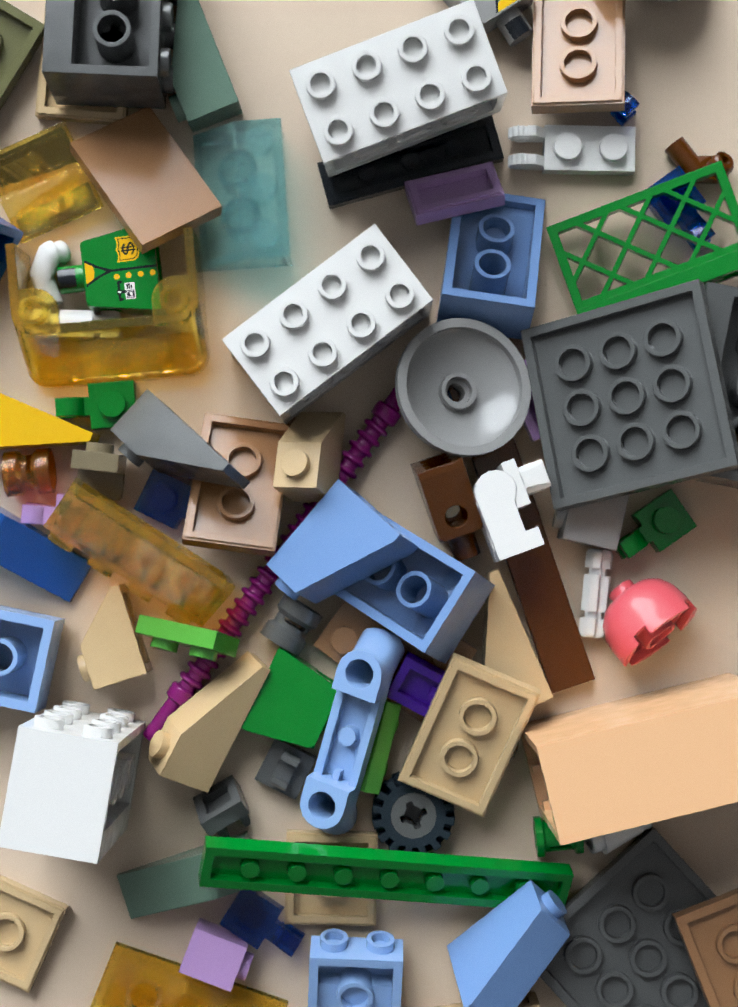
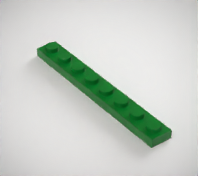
[198,836,574,908]

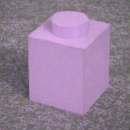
[178,918,254,992]

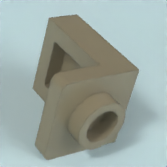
[70,442,127,500]

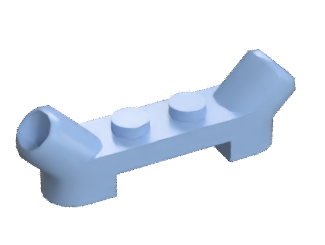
[300,627,405,835]

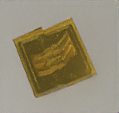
[0,120,104,244]

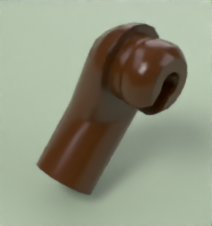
[665,137,734,184]

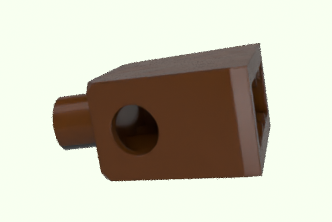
[410,453,484,561]

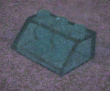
[193,118,293,272]

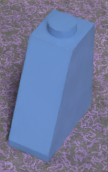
[266,479,418,604]
[447,880,570,1007]

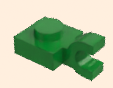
[55,380,136,430]
[616,489,697,559]

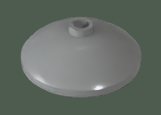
[395,318,531,457]

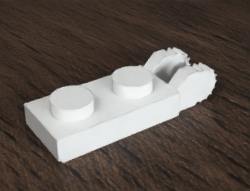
[508,125,636,176]

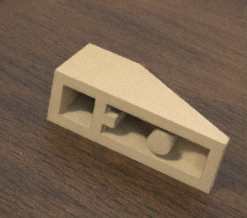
[481,569,554,705]
[147,651,270,793]

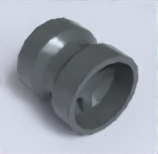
[261,594,323,656]

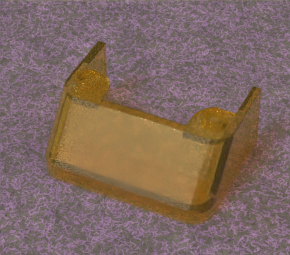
[5,227,210,389]

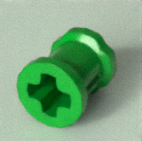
[533,816,584,857]

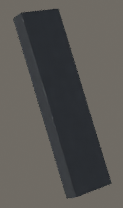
[317,115,504,209]

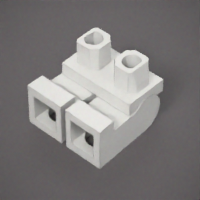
[472,459,551,563]

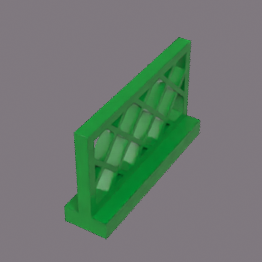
[546,161,738,314]

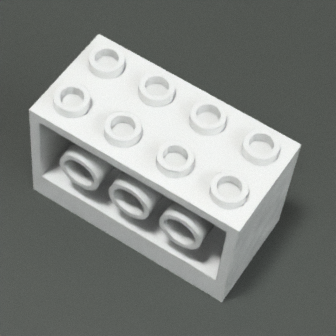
[289,0,508,177]
[222,224,433,424]
[0,700,146,864]

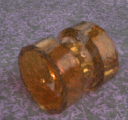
[1,448,57,497]

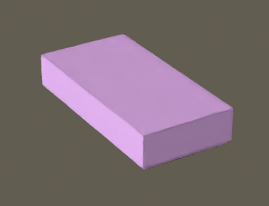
[405,161,505,226]

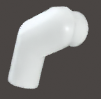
[30,240,71,309]

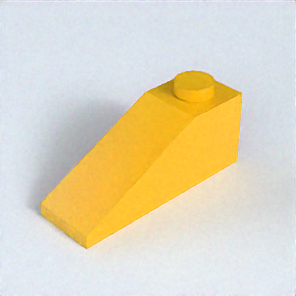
[0,393,100,450]

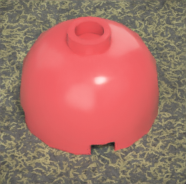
[602,578,697,666]

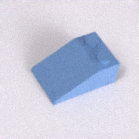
[437,194,545,340]
[335,515,495,664]

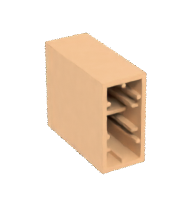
[521,673,738,846]

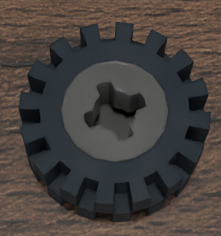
[372,771,455,853]

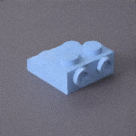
[308,928,403,1007]

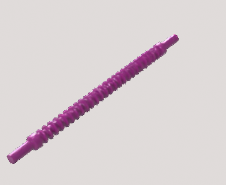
[142,387,401,741]

